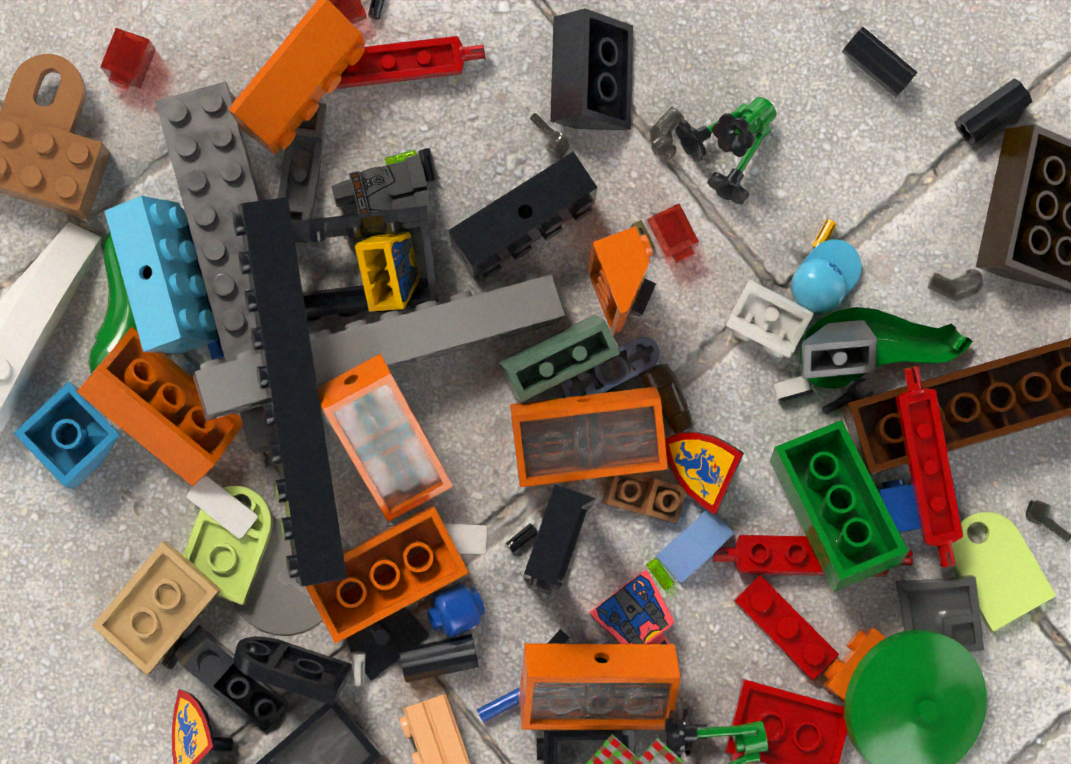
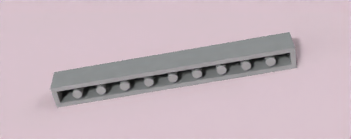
[194,272,565,421]

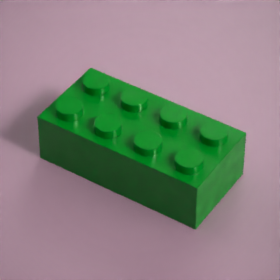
[770,420,909,592]

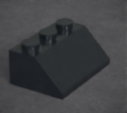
[550,8,633,131]

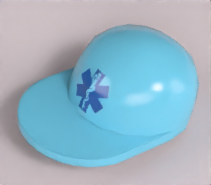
[791,239,862,314]

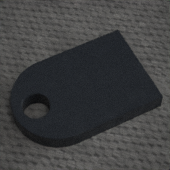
[233,636,352,705]

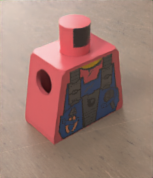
[589,570,675,644]

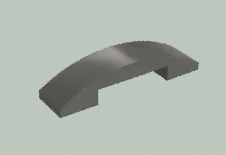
[278,103,327,243]

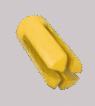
[812,219,837,248]

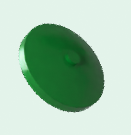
[844,629,987,764]

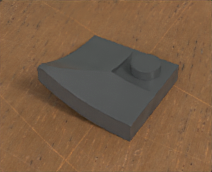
[895,575,984,652]

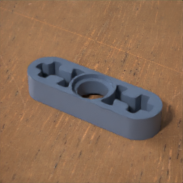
[562,337,660,398]

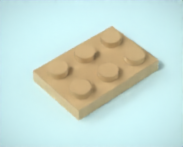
[92,541,222,675]

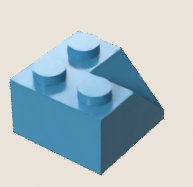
[14,381,121,490]

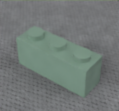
[498,315,620,402]

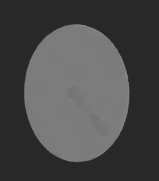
[232,519,322,635]

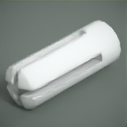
[352,651,365,686]

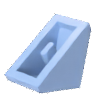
[655,509,734,584]

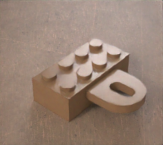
[0,54,111,220]

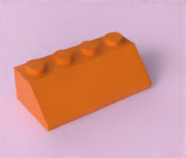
[228,0,365,155]
[587,226,653,337]
[76,327,243,487]
[305,504,469,644]

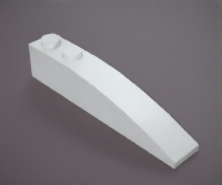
[0,222,103,432]

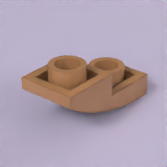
[602,474,686,524]

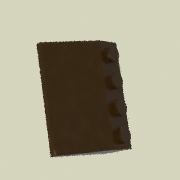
[976,124,1071,294]

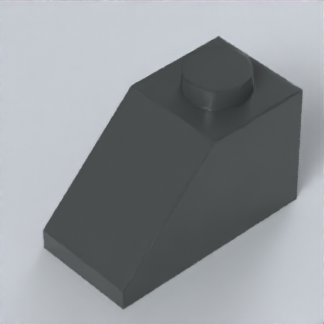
[801,320,877,379]

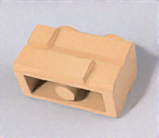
[399,693,471,764]

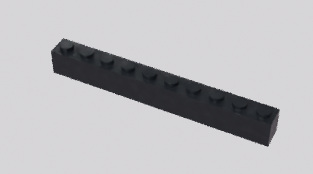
[233,197,347,587]

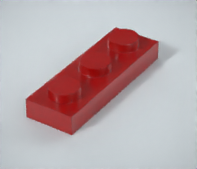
[733,575,839,680]

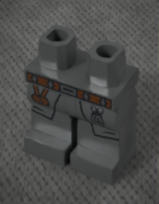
[331,154,436,240]

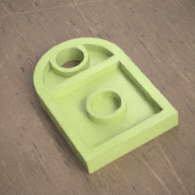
[183,486,273,605]
[952,512,1057,632]

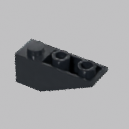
[174,625,289,732]

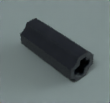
[842,27,918,98]
[955,78,1032,146]
[399,634,479,683]

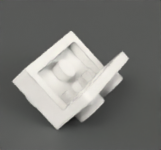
[726,279,814,358]

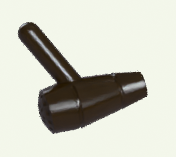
[605,364,694,434]

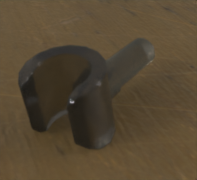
[530,113,569,159]
[1025,500,1071,542]

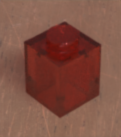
[100,28,156,89]
[647,203,699,264]

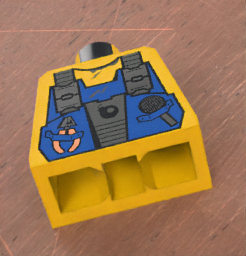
[355,231,419,312]

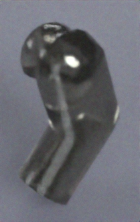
[650,106,684,161]
[927,269,983,301]

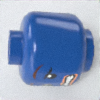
[427,583,485,638]

